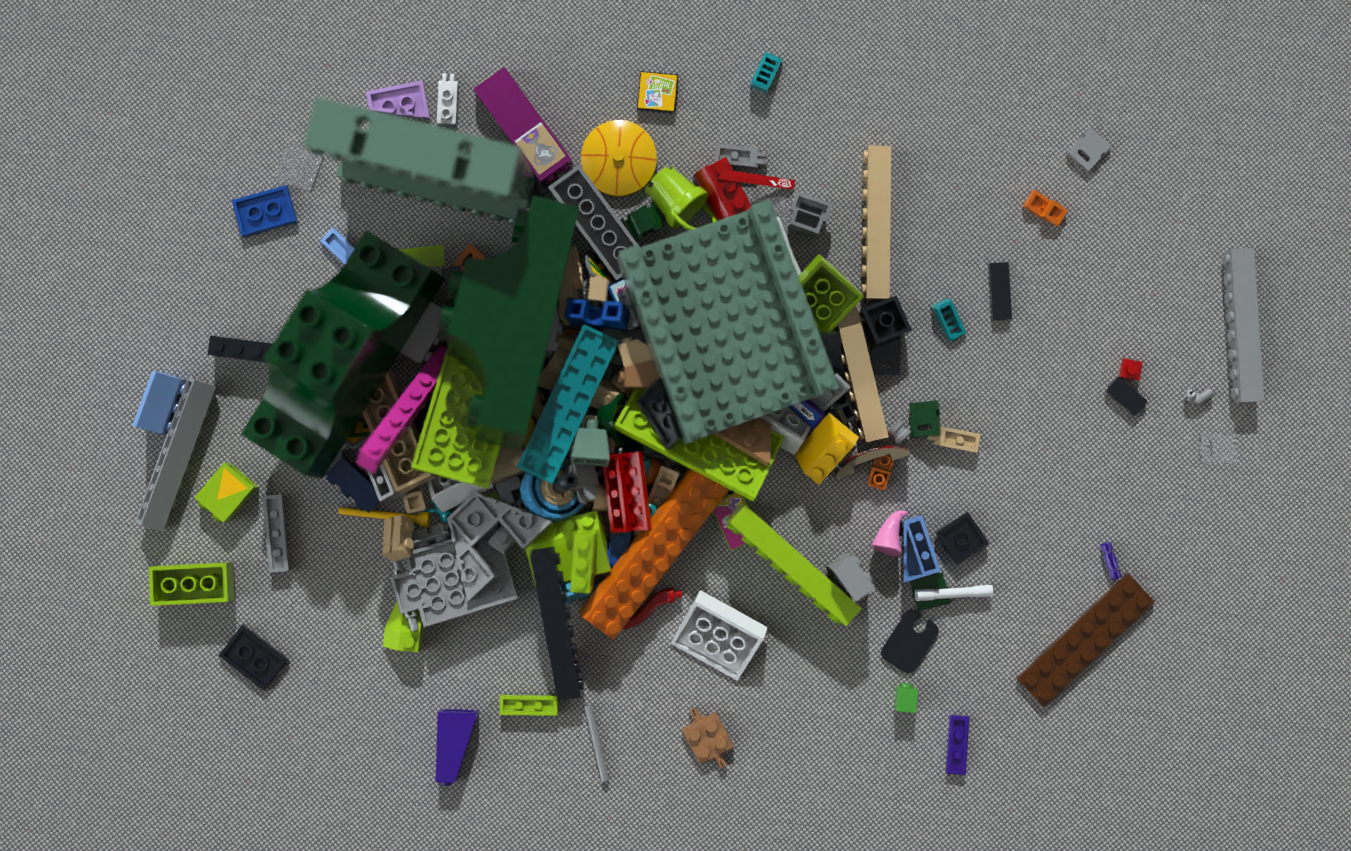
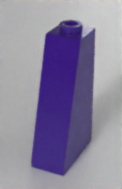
[435,709,479,786]

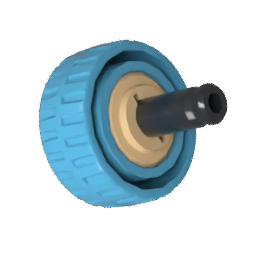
[520,463,583,522]

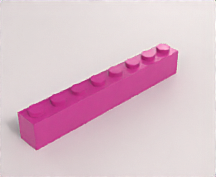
[357,344,447,473]

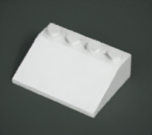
[670,590,768,681]

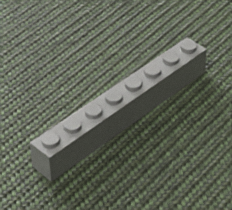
[1222,248,1264,403]
[135,377,216,532]

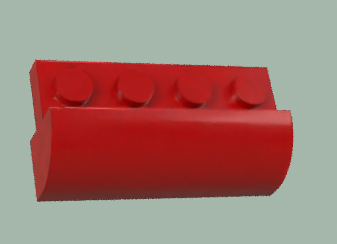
[693,157,752,221]
[603,451,652,533]

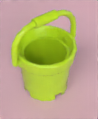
[645,165,717,231]

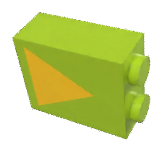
[194,462,258,523]

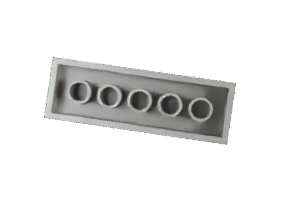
[548,165,640,282]

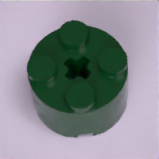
[620,202,664,242]

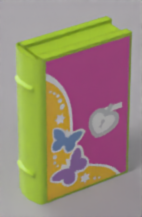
[713,492,750,551]

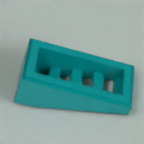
[750,52,782,94]
[931,298,967,342]

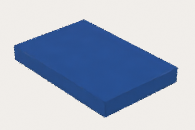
[232,185,298,238]

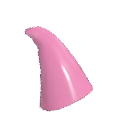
[871,510,908,557]

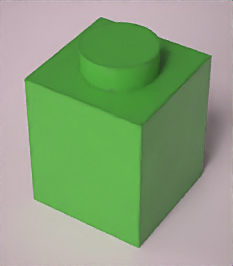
[894,683,918,713]

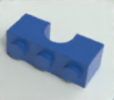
[564,299,630,330]

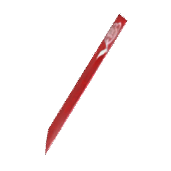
[716,170,795,190]

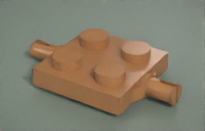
[682,706,734,768]

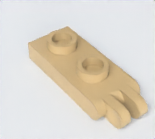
[927,426,981,453]

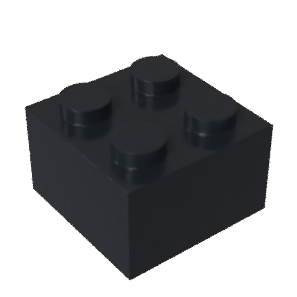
[859,295,912,349]

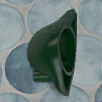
[597,394,625,445]

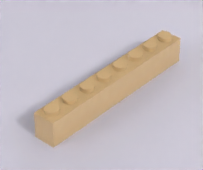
[861,146,891,301]
[835,305,889,443]

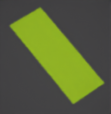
[399,245,446,267]

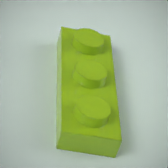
[499,694,558,716]

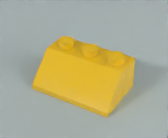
[795,413,859,485]

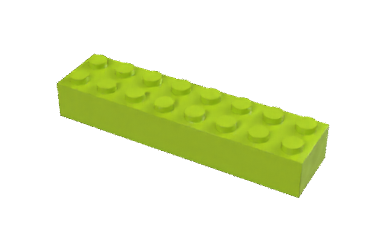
[725,503,862,626]

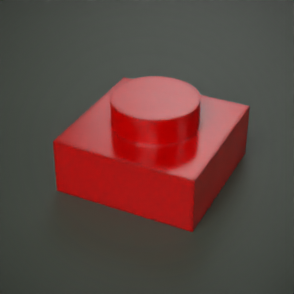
[1119,358,1143,381]

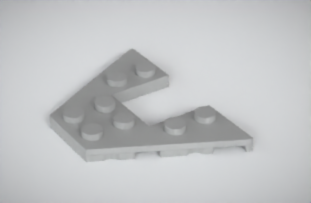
[447,492,553,602]

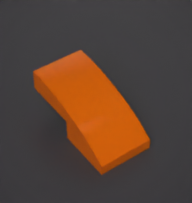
[1023,190,1068,227]

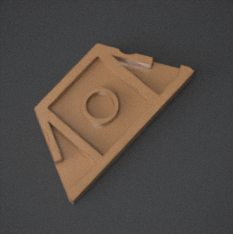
[714,417,771,466]

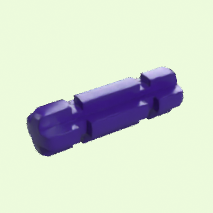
[1100,542,1122,580]

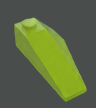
[383,601,424,652]

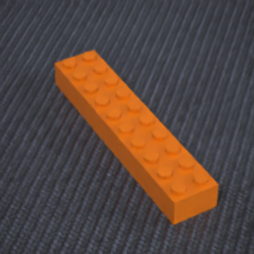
[578,468,730,640]

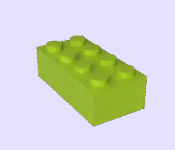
[148,562,235,606]

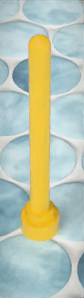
[338,507,431,527]

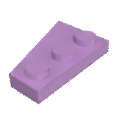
[366,81,430,119]

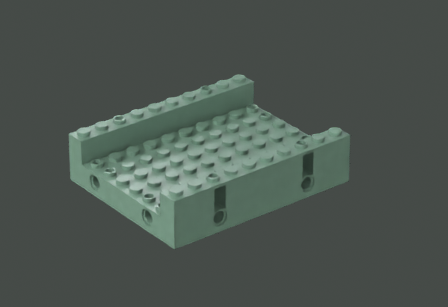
[303,97,535,225]
[616,199,839,444]

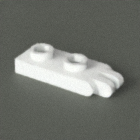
[437,73,458,126]

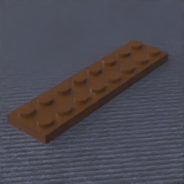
[1016,573,1155,707]

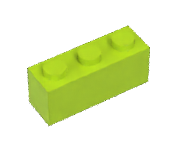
[570,530,597,594]

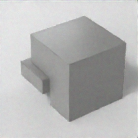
[787,191,833,239]

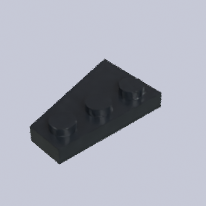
[636,378,683,450]

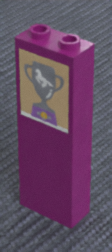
[473,67,573,184]

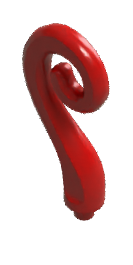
[623,587,683,629]

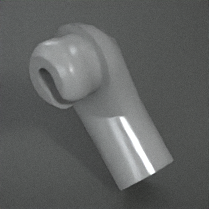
[1185,388,1214,405]

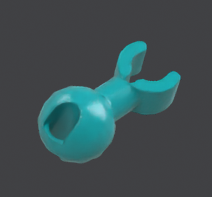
[425,499,454,523]

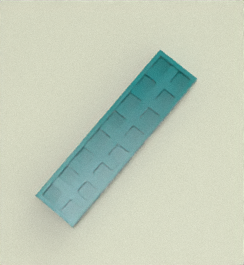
[517,324,619,484]

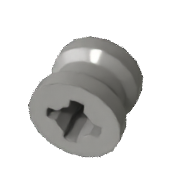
[887,420,911,444]

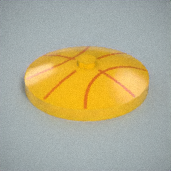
[581,120,657,197]

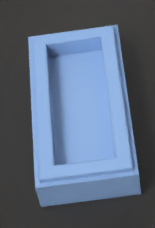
[320,228,355,264]

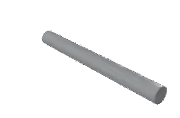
[584,704,609,782]

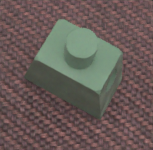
[571,419,609,466]

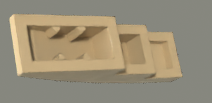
[559,246,584,326]

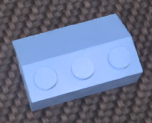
[132,371,187,435]

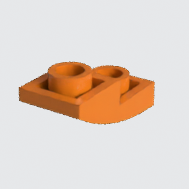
[866,446,894,491]

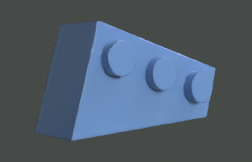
[904,514,941,583]

